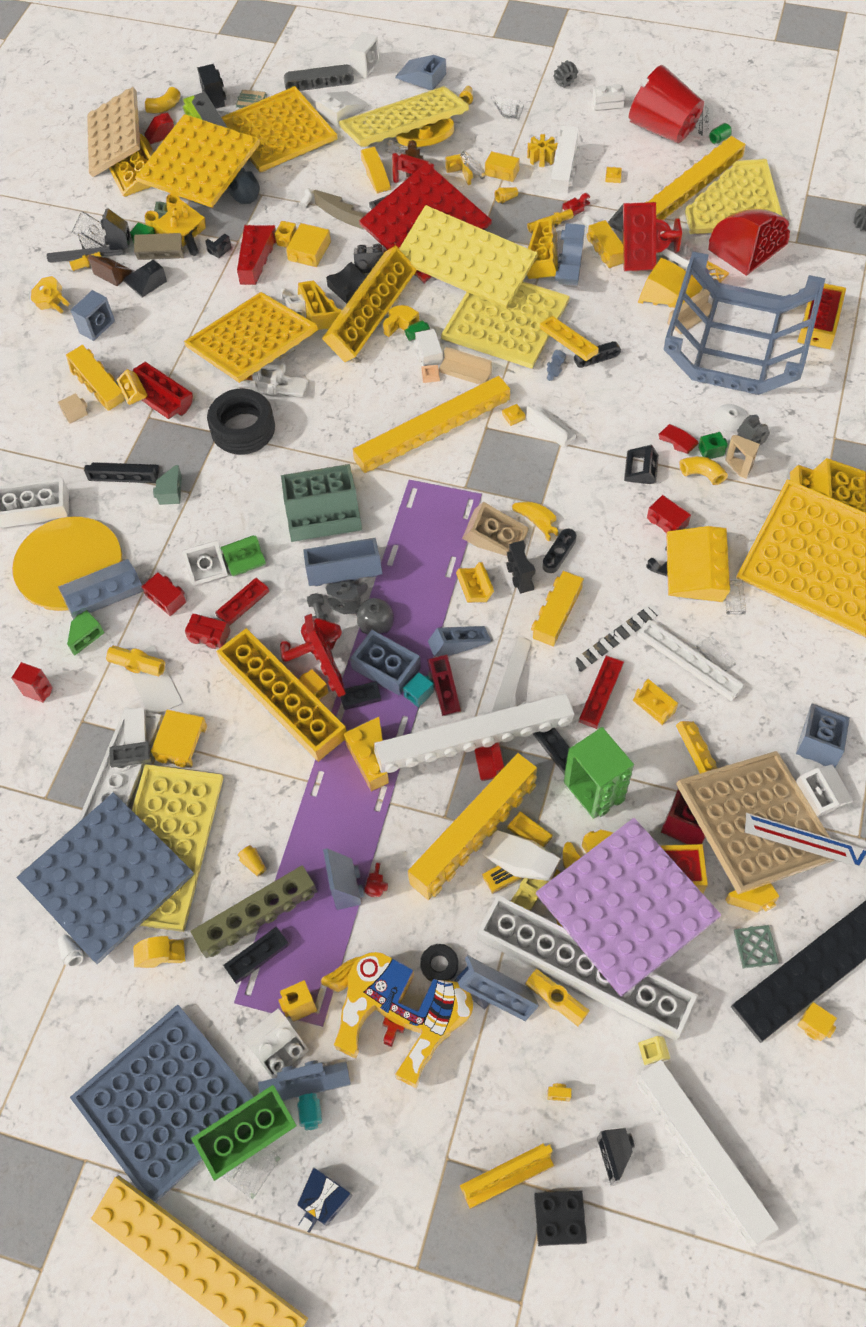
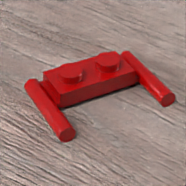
[392,153,434,183]

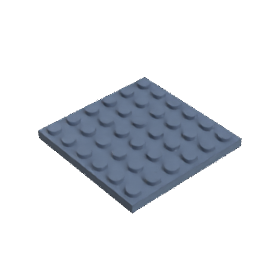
[16,792,195,965]
[70,1004,253,1202]

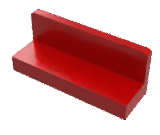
[474,742,504,781]

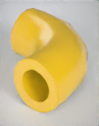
[145,87,181,113]
[679,456,728,485]

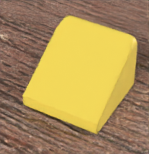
[638,1036,670,1065]

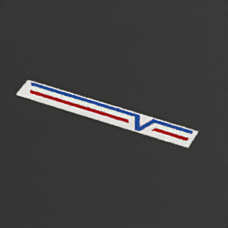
[745,813,866,869]

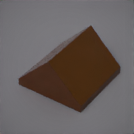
[88,255,133,287]

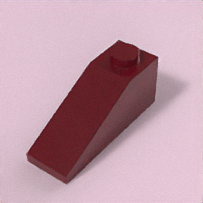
[427,654,461,716]

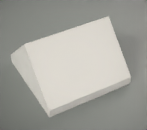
[181,540,228,586]

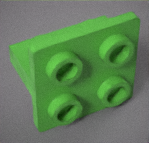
[221,535,266,576]

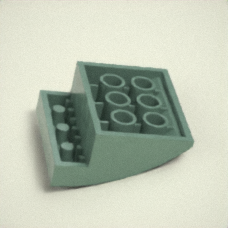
[281,464,362,542]

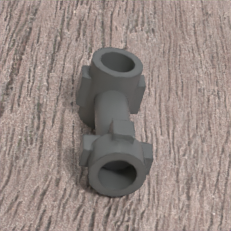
[307,593,328,621]

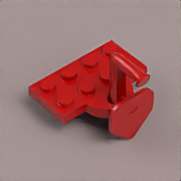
[623,202,682,272]
[280,614,346,697]

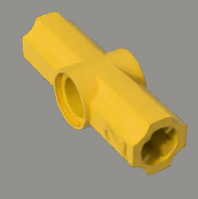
[106,645,166,677]
[525,969,590,1027]

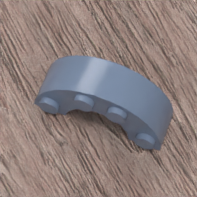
[555,223,585,286]

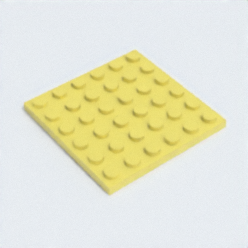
[441,282,570,369]

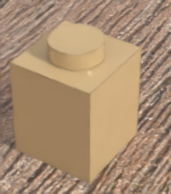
[58,393,88,423]

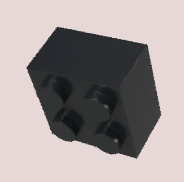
[197,64,227,109]

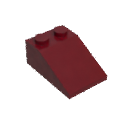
[660,788,705,845]

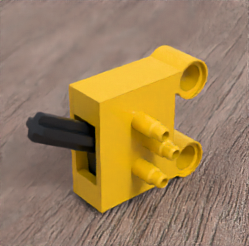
[144,193,206,256]

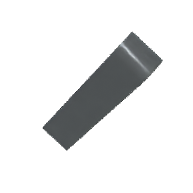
[284,64,354,91]

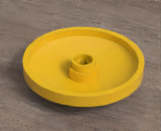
[396,118,455,147]

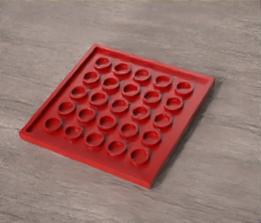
[359,162,492,284]

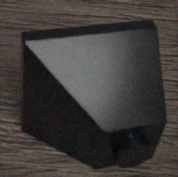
[123,259,167,297]
[597,1128,635,1186]

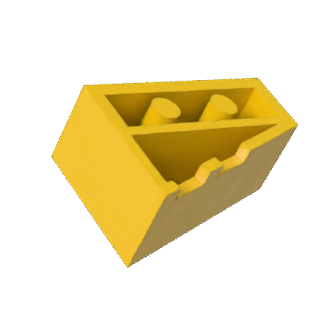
[298,280,342,330]
[343,717,389,791]

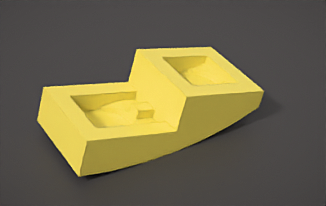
[511,878,548,911]

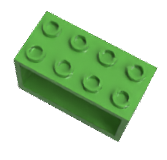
[564,727,634,819]

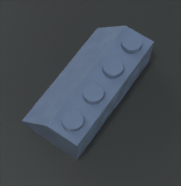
[58,559,143,619]

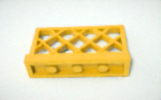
[460,1143,554,1209]

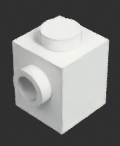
[285,294,306,318]

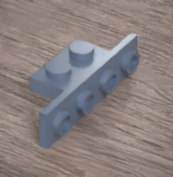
[258,1060,351,1101]

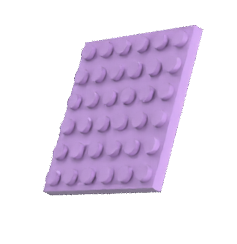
[536,818,721,997]

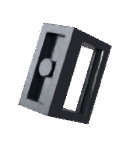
[624,445,659,484]

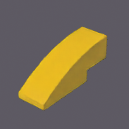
[360,146,391,194]

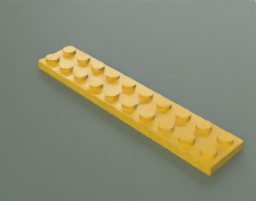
[91,1175,309,1327]

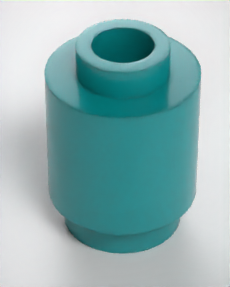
[297,1093,322,1131]

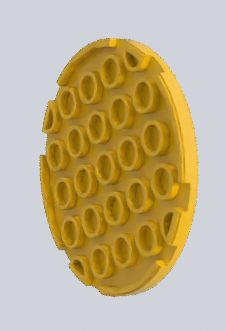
[12,517,123,611]

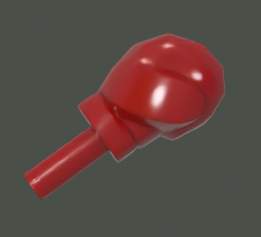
[364,863,388,897]

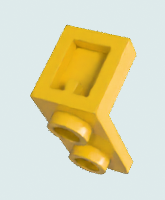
[445,153,473,185]

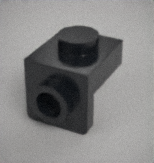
[205,233,232,258]

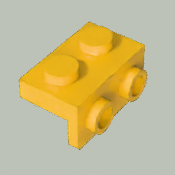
[456,562,494,603]

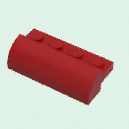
[133,361,193,419]

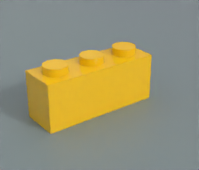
[587,220,623,268]

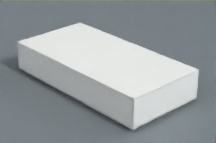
[124,707,146,745]

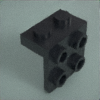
[354,244,386,273]

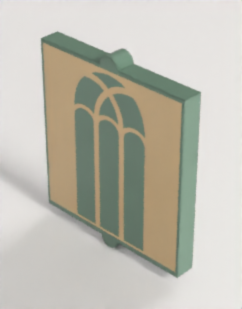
[236,89,266,108]

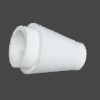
[57,935,83,968]

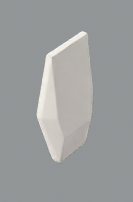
[483,830,561,881]

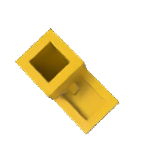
[383,305,419,337]
[133,936,185,968]

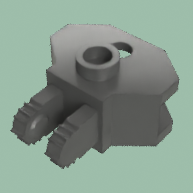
[735,414,770,453]
[325,580,368,615]

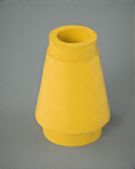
[459,86,473,105]
[494,187,518,203]
[238,845,267,877]

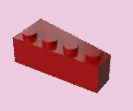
[237,225,276,285]

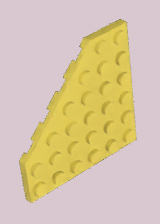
[685,159,782,234]

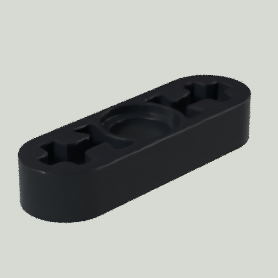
[574,341,621,368]
[542,528,577,573]

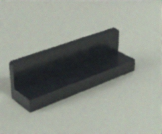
[84,462,160,483]

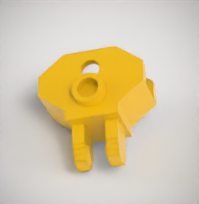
[31,276,70,314]

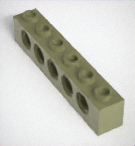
[190,865,317,958]

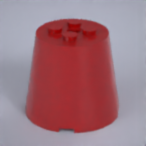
[628,65,704,143]

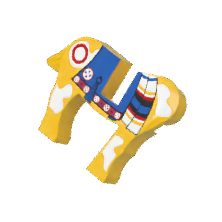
[321,952,473,1089]

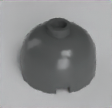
[356,598,394,635]

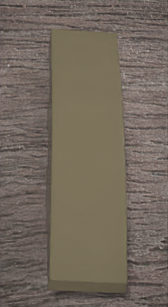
[313,190,365,229]

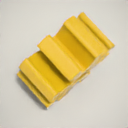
[527,134,558,167]

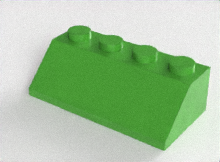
[191,1085,297,1181]

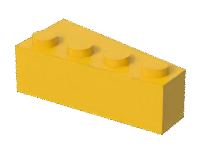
[527,218,558,279]
[66,344,125,411]

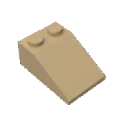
[462,502,529,556]

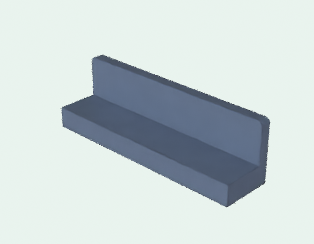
[458,955,539,1021]

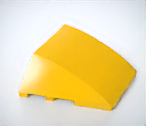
[638,258,703,308]

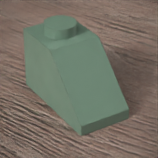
[153,465,182,505]

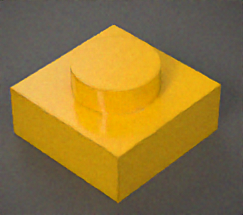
[605,167,622,183]
[502,404,525,426]
[547,1083,572,1102]

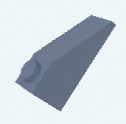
[428,626,491,657]

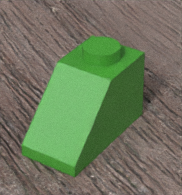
[67,610,104,656]

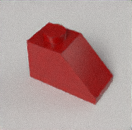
[144,112,174,145]

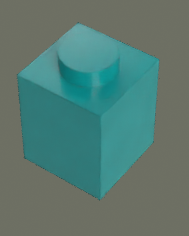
[403,672,434,708]

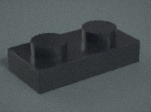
[340,681,381,710]

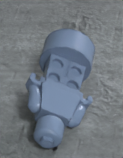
[547,350,566,381]

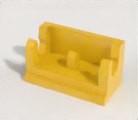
[633,679,678,725]

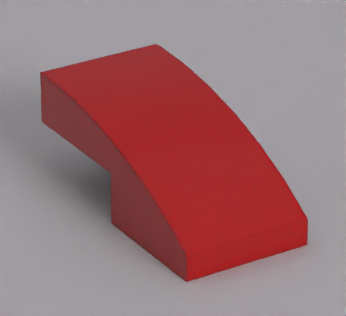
[658,424,699,454]

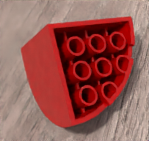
[708,209,790,276]

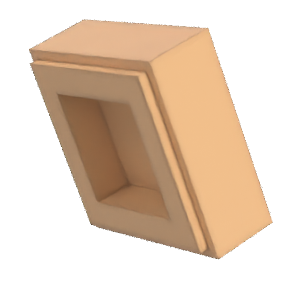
[421,365,440,383]

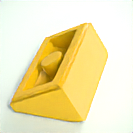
[117,369,147,405]

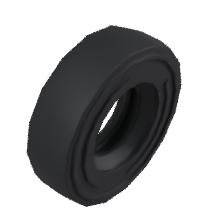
[420,944,459,982]

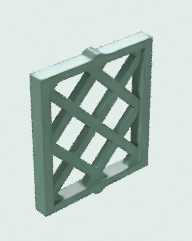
[734,925,779,969]

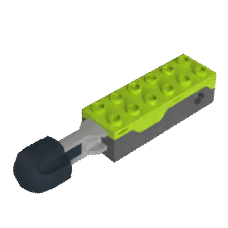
[183,92,260,204]

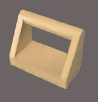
[725,435,760,479]

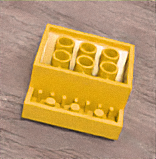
[790,458,866,513]

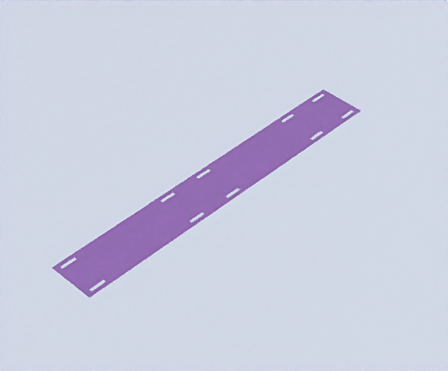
[234,480,482,1027]

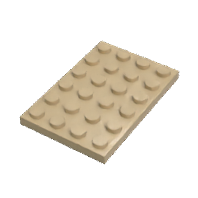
[87,87,140,177]

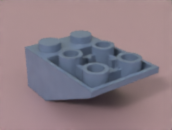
[395,55,446,90]

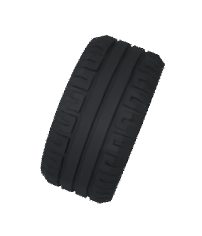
[207,388,275,455]

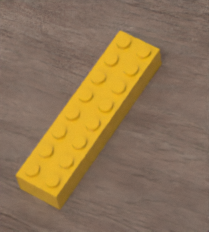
[322,246,417,362]
[216,628,347,762]
[408,753,537,900]

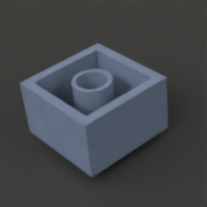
[70,290,115,341]

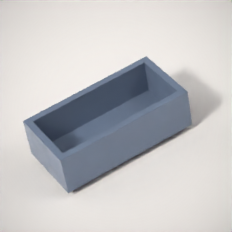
[303,537,382,586]

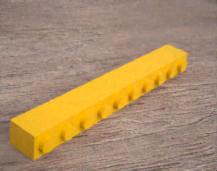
[648,136,746,220]
[353,375,510,474]

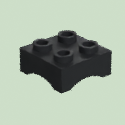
[326,262,367,304]
[506,540,536,594]
[534,1191,587,1246]

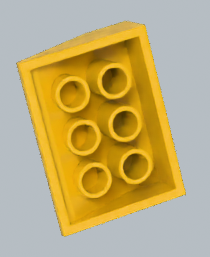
[109,132,154,197]
[666,526,730,602]

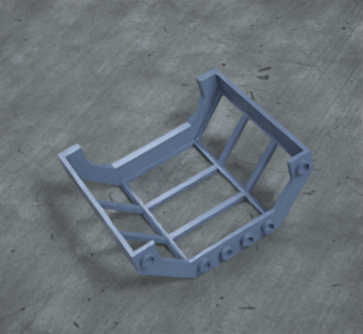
[663,251,826,395]

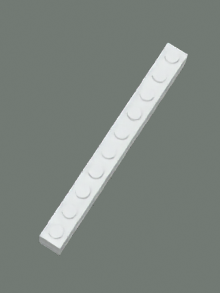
[374,693,574,773]

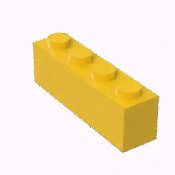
[531,571,584,647]

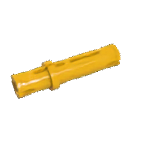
[527,208,574,233]

